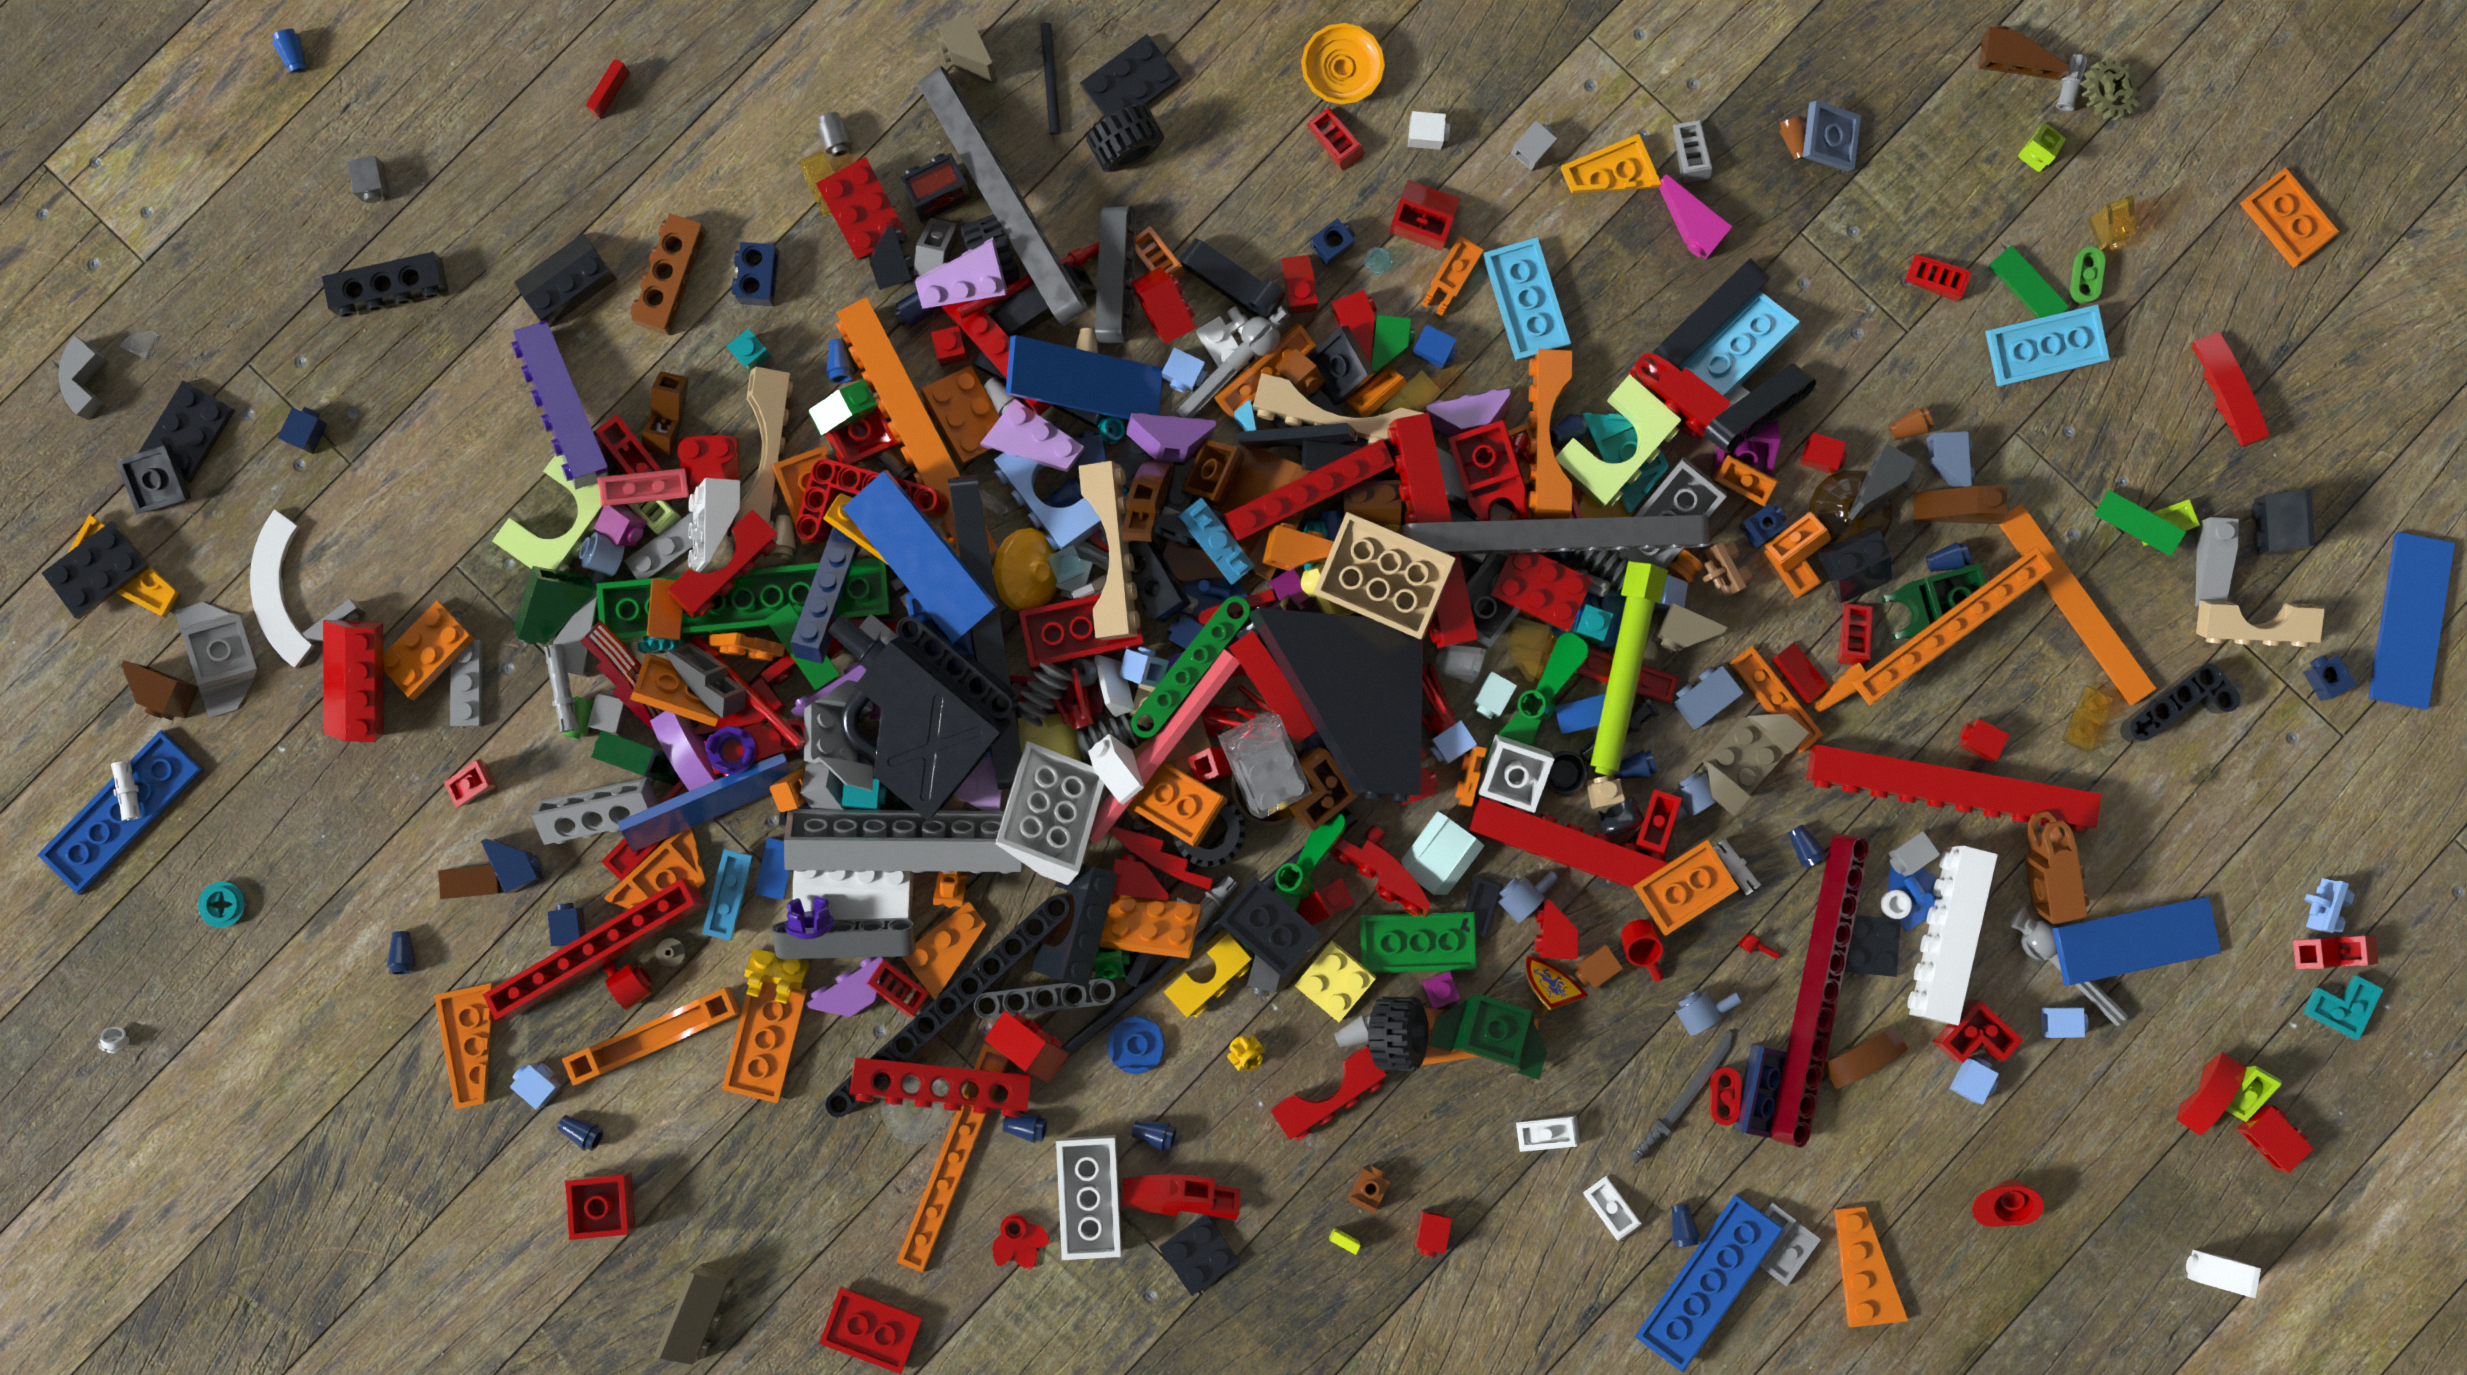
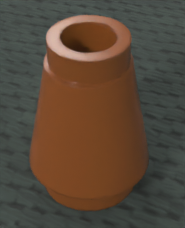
[1779,116,1807,160]
[1888,407,1934,441]

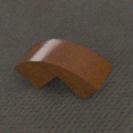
[642,371,688,456]
[1824,1024,1908,1089]

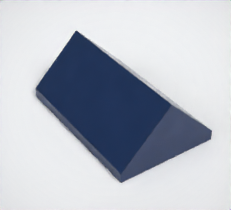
[1733,1044,1786,1138]

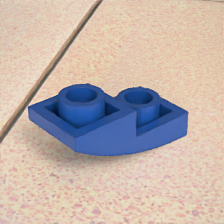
[1555,693,1606,734]

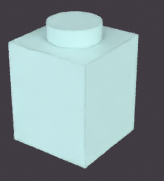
[1472,672,1517,719]

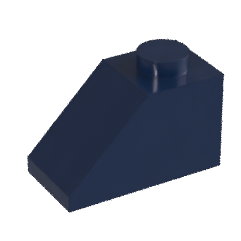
[481,839,544,894]

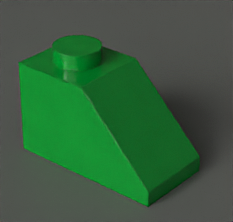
[1371,315,1415,377]
[808,379,877,437]

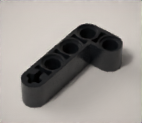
[1179,238,1285,319]
[2120,664,2240,743]

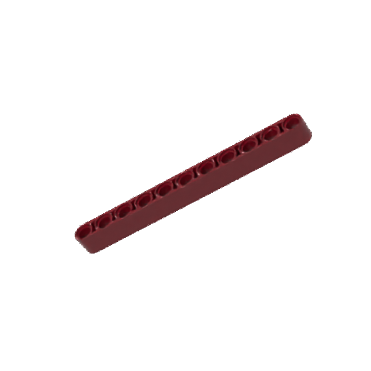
[1771,834,1869,1148]

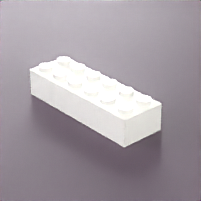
[1907,846,1998,1025]

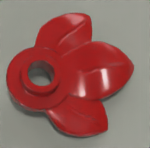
[992,1214,1049,1270]

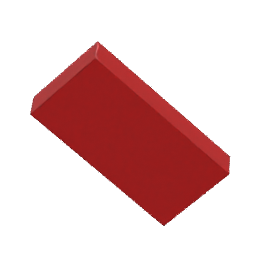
[586,58,630,119]

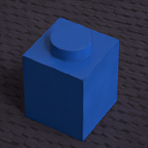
[1412,324,1458,370]

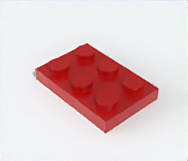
[815,157,907,259]
[1489,552,1592,632]
[819,1286,923,1374]

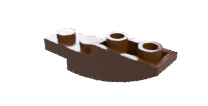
[1122,460,1175,542]

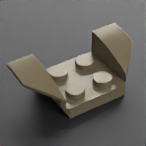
[1702,714,1809,816]

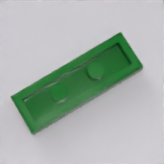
[1988,245,2069,318]
[2093,490,2186,557]
[765,602,840,690]

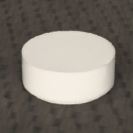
[1881,890,1912,919]

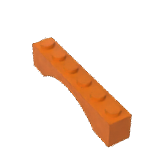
[1528,349,1572,519]
[1262,523,1334,571]
[562,987,741,1086]

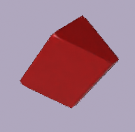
[1771,642,1829,704]

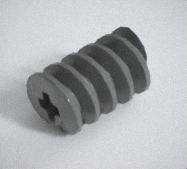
[1572,550,1629,591]
[1018,662,1073,727]
[1076,714,1140,763]

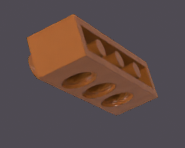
[631,213,707,336]

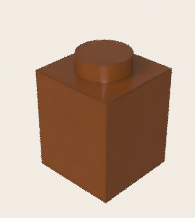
[1276,348,1325,399]
[1574,944,1623,989]

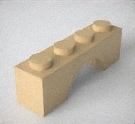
[2196,600,2324,647]

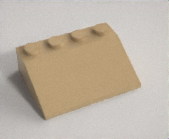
[1313,512,1456,639]

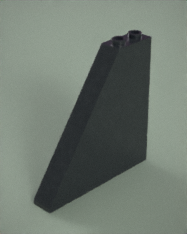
[1250,608,1423,802]

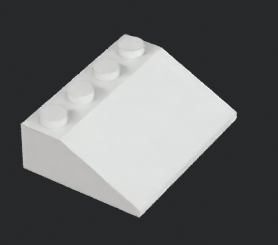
[995,741,1104,885]
[793,870,914,920]

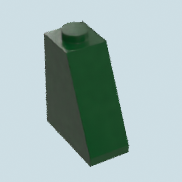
[514,566,594,644]
[591,730,681,786]

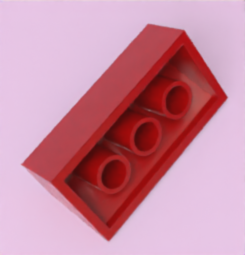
[323,620,384,743]

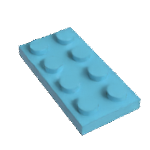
[1483,237,1571,362]
[1678,290,1801,399]
[1985,304,2110,386]

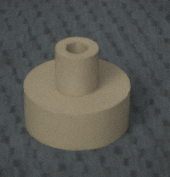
[656,938,687,967]

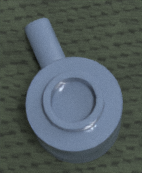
[579,532,624,590]
[1674,772,1716,821]
[1498,871,1558,923]
[1675,990,1742,1036]

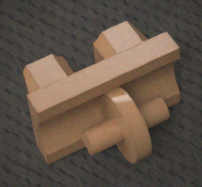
[1702,542,1752,598]

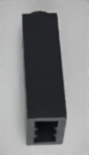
[988,262,1097,338]

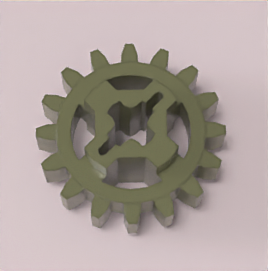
[2081,58,2142,121]

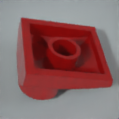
[825,394,898,466]
[678,435,740,497]

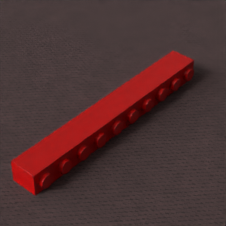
[1806,745,2102,833]

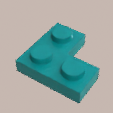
[2302,975,2383,1041]

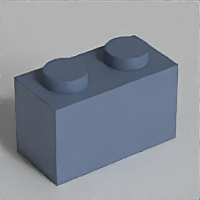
[1673,666,1744,730]

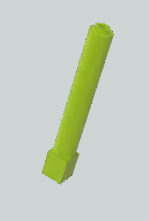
[1590,561,1668,776]

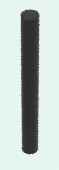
[1040,23,1061,135]

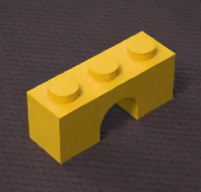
[1164,933,1251,1018]

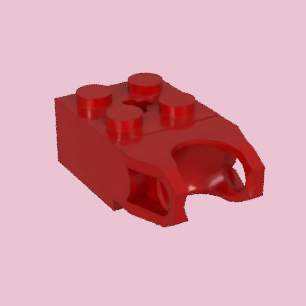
[1628,353,1731,439]
[1448,420,1529,521]
[704,719,804,777]

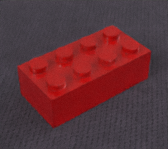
[1019,594,1144,671]

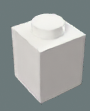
[1408,111,1450,150]

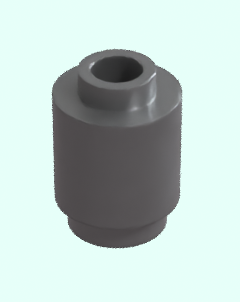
[817,112,853,157]

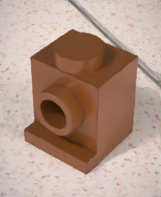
[1347,1165,1390,1214]

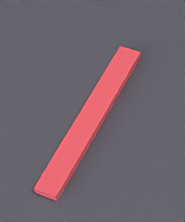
[1089,649,1240,845]

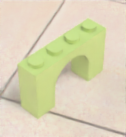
[1555,374,1681,508]
[492,455,603,572]

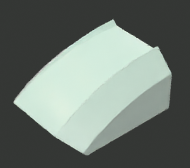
[1401,811,1485,895]

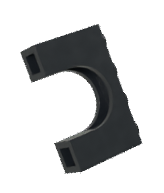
[1031,864,1118,987]

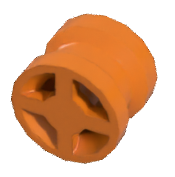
[1667,549,1704,585]

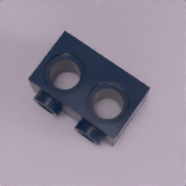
[732,242,779,307]

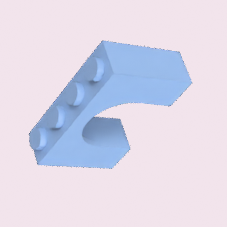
[994,420,1101,556]

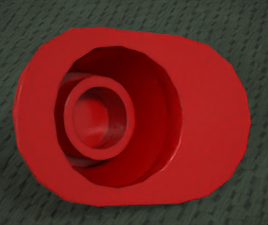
[1972,1180,2044,1227]

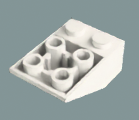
[688,478,740,572]

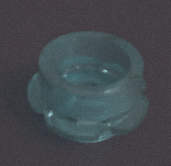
[1364,247,1392,275]

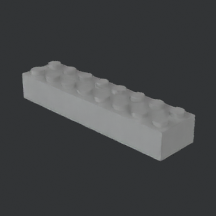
[784,809,1021,874]

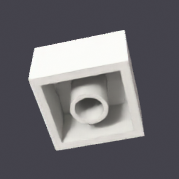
[1477,734,1554,813]

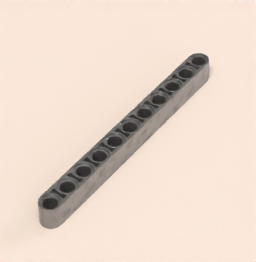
[918,65,1088,326]
[1402,515,1710,555]

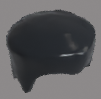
[1545,750,1589,797]
[1598,797,1644,836]

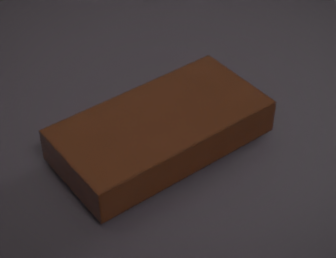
[438,865,501,899]

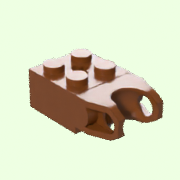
[2024,811,2089,924]

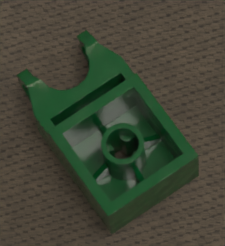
[1881,563,1997,641]

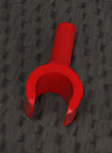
[1512,433,1533,465]
[1366,825,1393,857]
[1738,934,1780,959]

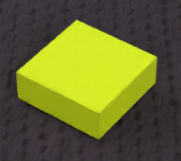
[1329,1228,1361,1255]

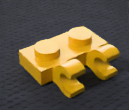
[744,948,810,1004]

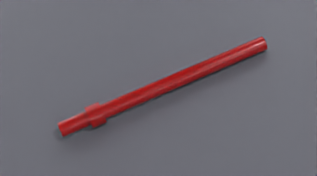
[955,242,1099,320]
[691,637,806,749]

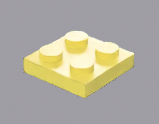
[1295,940,1376,1022]

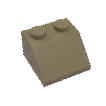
[936,13,997,83]
[1651,603,1727,654]

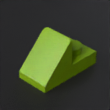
[2018,122,2066,172]
[2226,1066,2282,1122]

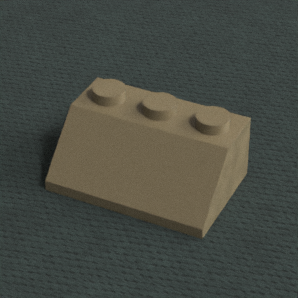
[654,1265,734,1365]

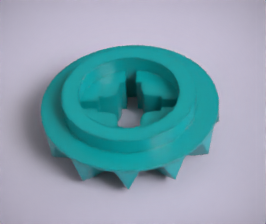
[637,637,684,654]
[198,881,247,928]

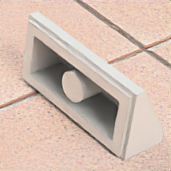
[1094,655,1134,717]

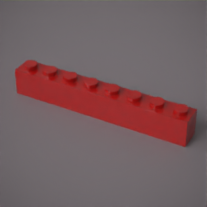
[1387,413,1478,649]
[1467,797,1668,890]
[483,878,706,1020]

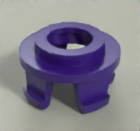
[705,726,756,775]
[785,896,834,939]

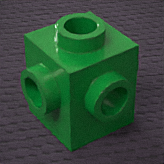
[1093,947,1131,979]

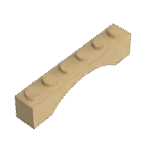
[727,367,793,539]
[1253,373,1424,446]
[1079,461,1140,640]

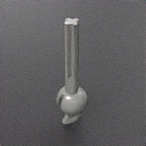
[1176,306,1291,419]
[2011,906,2128,1026]

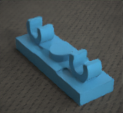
[1178,498,1255,584]
[702,849,753,941]

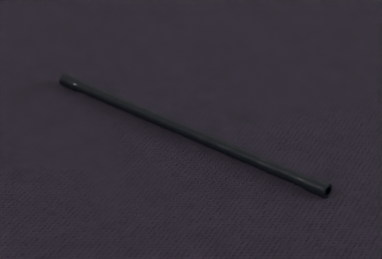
[1061,809,1358,1065]

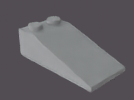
[1612,457,1728,569]

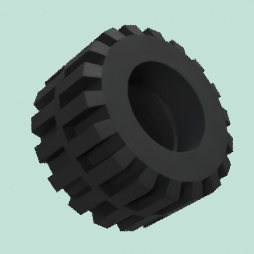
[1086,104,1164,172]
[961,214,1020,285]
[1173,799,1246,867]
[1368,997,1428,1071]

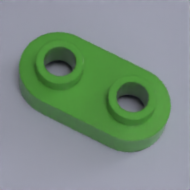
[2070,247,2106,304]

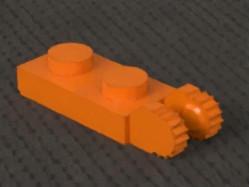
[1421,235,1484,316]

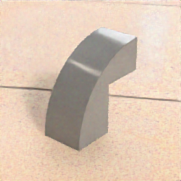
[59,335,107,420]

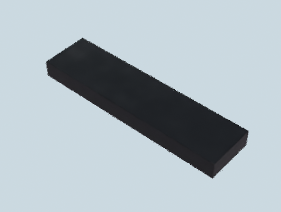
[1238,423,1356,449]
[1301,440,1401,480]

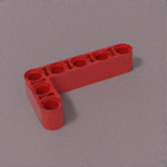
[795,459,949,544]

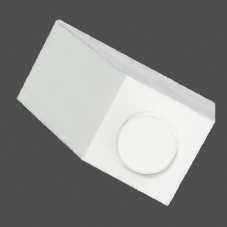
[1088,734,1144,805]

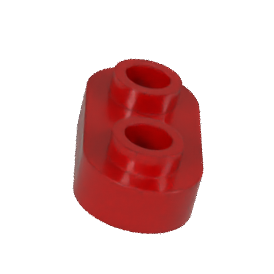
[1709,1067,1741,1126]

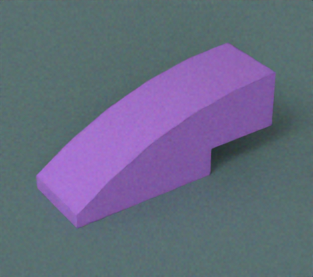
[650,711,719,791]

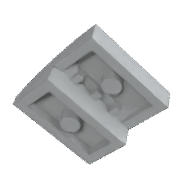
[1759,1203,1821,1287]

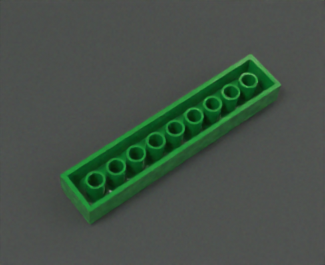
[596,558,893,643]

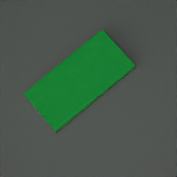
[1360,912,1477,973]

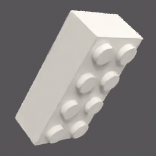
[1056,1135,1122,1260]

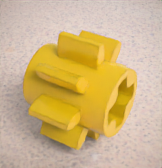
[1227,1035,1265,1071]

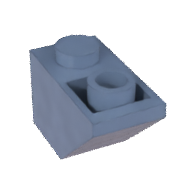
[1927,432,1975,488]

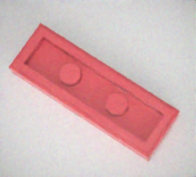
[597,469,689,507]

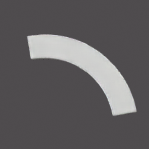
[250,509,315,669]

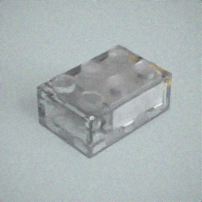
[1218,711,1312,819]

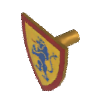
[1525,955,1588,1016]

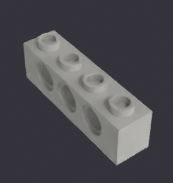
[532,777,658,845]

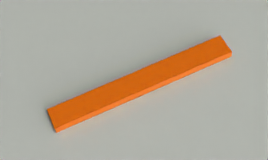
[1998,503,2156,706]
[1852,547,2055,706]
[897,1043,1009,1273]

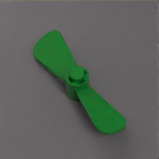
[1482,632,1589,765]
[1246,812,1347,948]

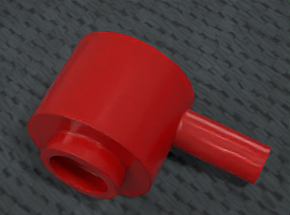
[1621,919,1664,982]
[602,961,652,1011]

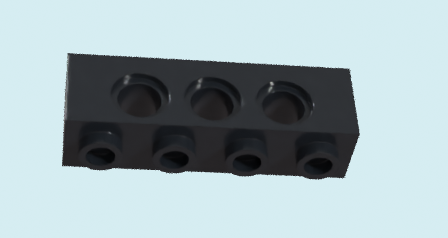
[322,251,448,317]
[1098,514,1191,622]

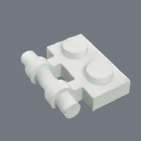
[1196,306,1259,373]

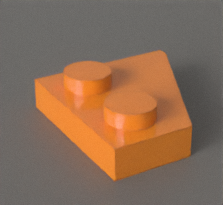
[1455,746,1487,807]

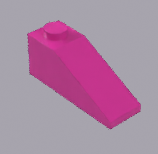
[1659,174,1732,259]

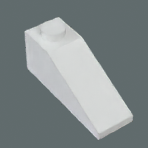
[2186,1250,2261,1298]

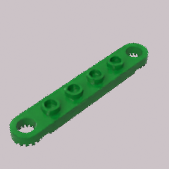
[1131,596,1250,738]

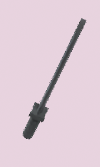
[1628,1031,1732,1164]

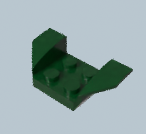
[1428,993,1547,1080]

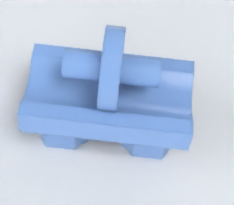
[2304,878,2354,933]

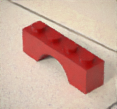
[668,509,778,619]
[1270,1045,1387,1141]

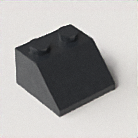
[2252,489,2315,555]
[1818,527,1892,603]

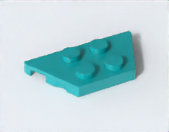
[1582,413,1669,514]

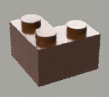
[1288,746,1358,831]

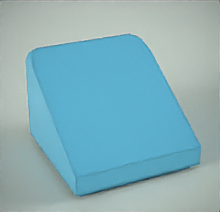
[1234,399,1256,431]

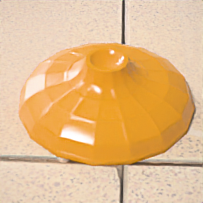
[1301,23,1385,105]
[993,528,1061,611]

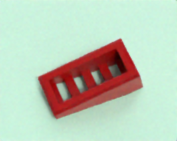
[1306,107,1364,171]
[1904,254,1972,302]
[1838,603,1873,666]
[866,959,930,1017]

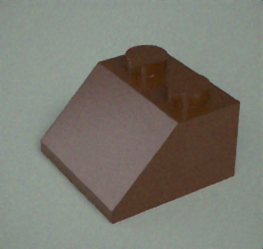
[1181,438,1245,508]
[1342,480,1401,534]
[121,660,199,721]

